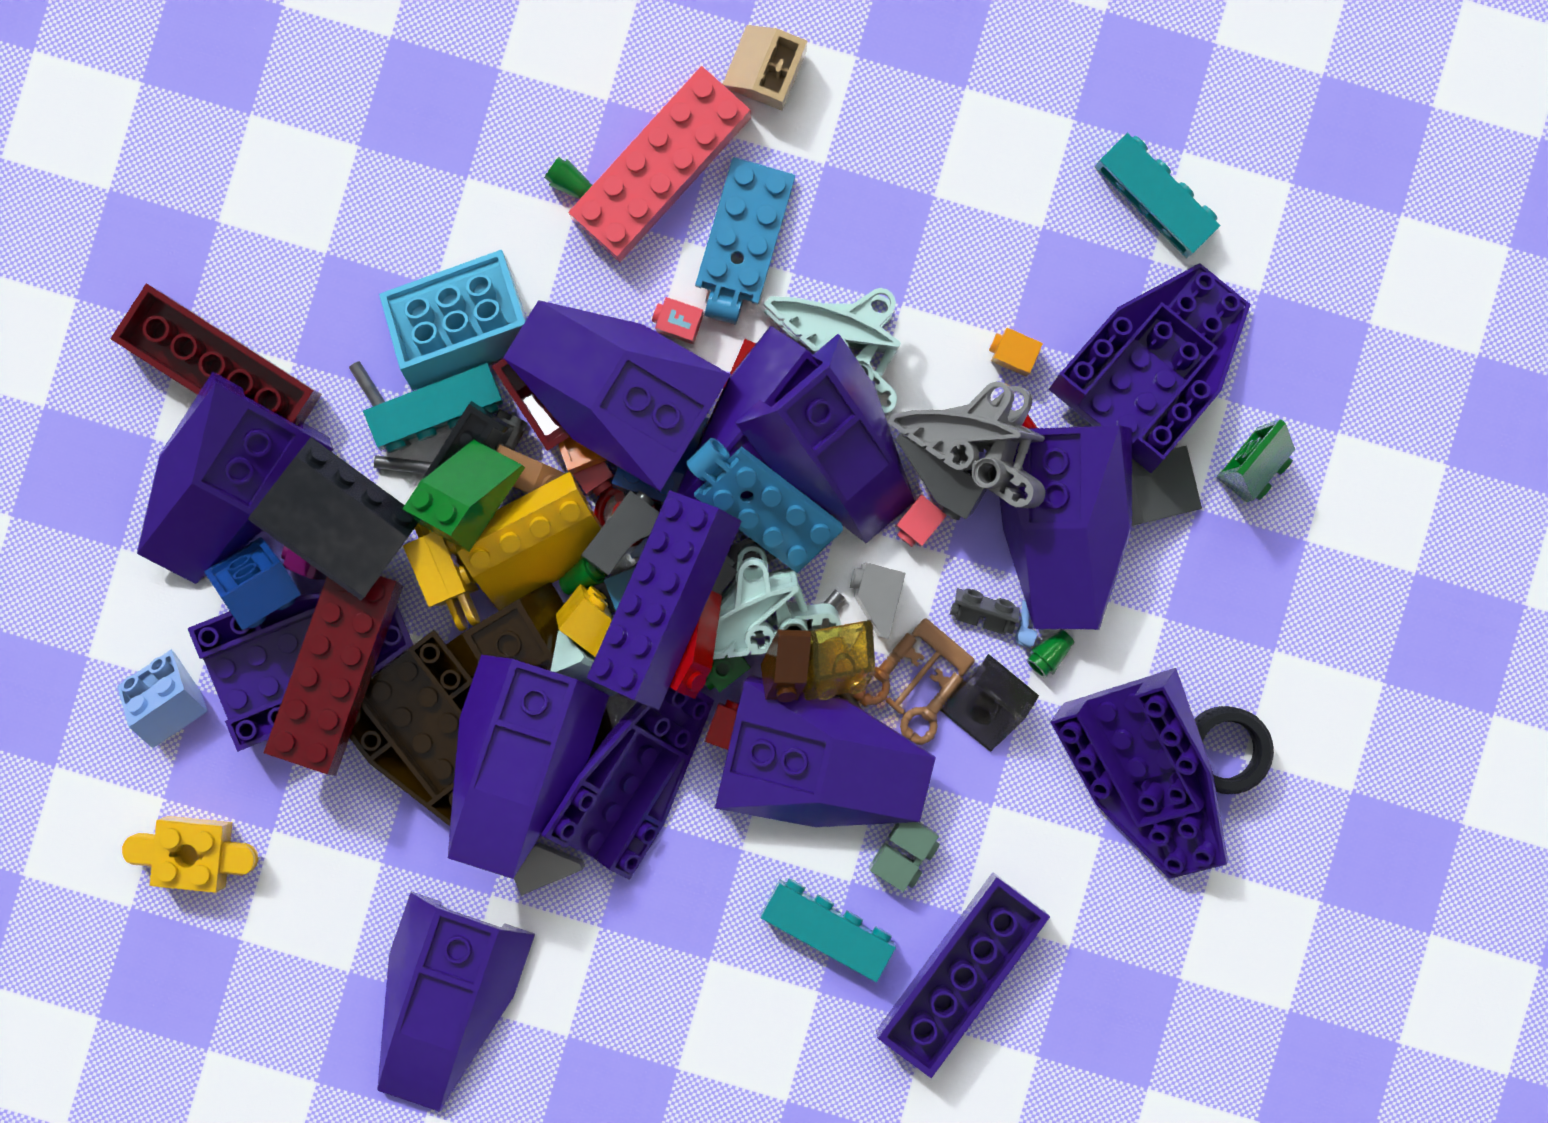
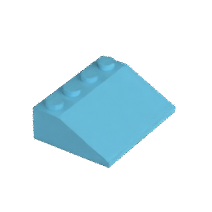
[379,249,527,391]

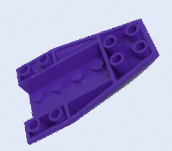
[676,326,819,533]
[735,334,915,543]
[187,593,414,752]
[447,655,610,879]
[541,687,715,880]
[377,891,535,1112]

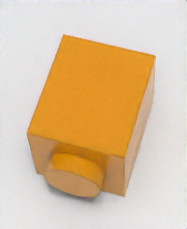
[989,327,1043,377]

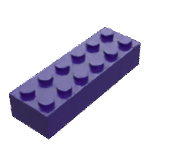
[587,490,742,710]
[876,872,1050,1078]

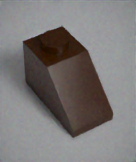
[761,630,811,702]

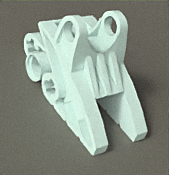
[763,288,901,416]
[713,544,841,659]

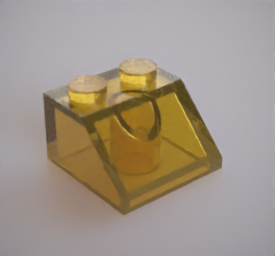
[803,620,875,701]

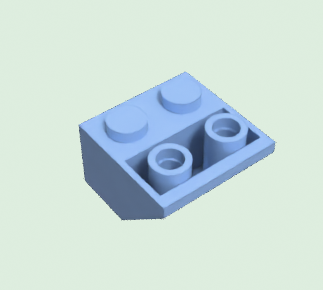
[117,649,208,748]

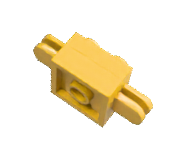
[402,523,480,631]
[122,816,259,893]

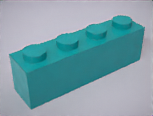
[1095,132,1221,259]
[363,363,503,453]
[760,878,896,983]

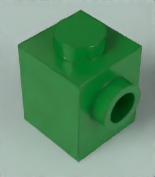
[705,655,751,693]

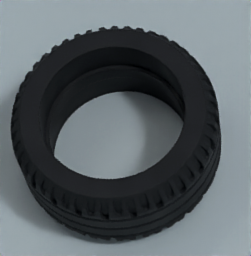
[1195,706,1274,794]

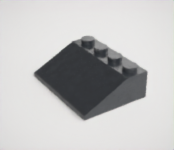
[248,437,418,601]

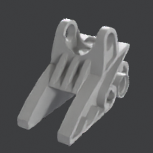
[887,382,1045,508]

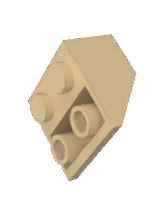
[722,25,808,111]

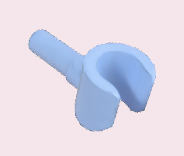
[1015,600,1037,648]

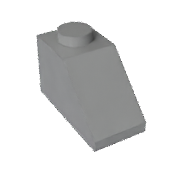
[514,842,585,896]

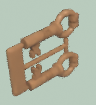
[853,618,975,745]

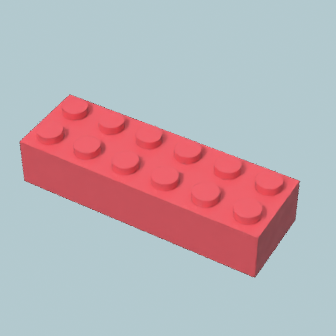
[568,65,751,263]

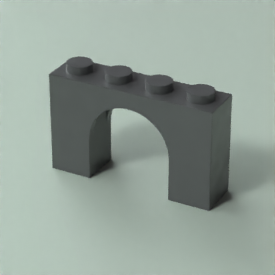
[580,490,738,595]

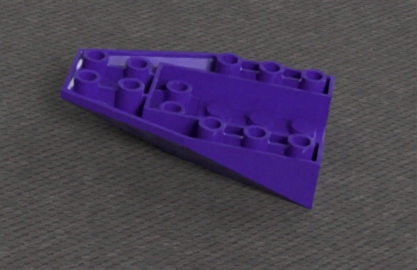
[1048,263,1251,473]
[503,300,731,492]
[137,372,334,584]
[999,425,1132,630]
[1050,668,1228,879]
[715,675,936,827]

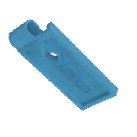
[695,157,796,325]
[687,438,843,573]

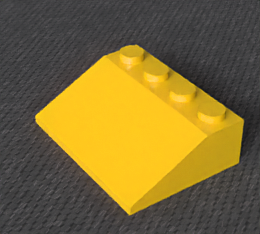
[454,472,602,611]

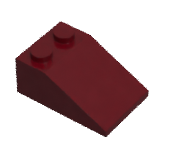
[492,359,570,451]

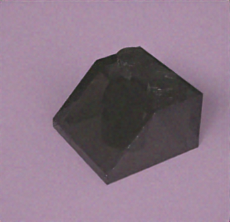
[940,654,1040,752]

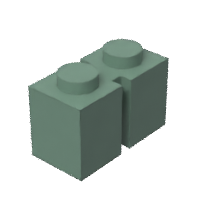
[869,822,940,893]

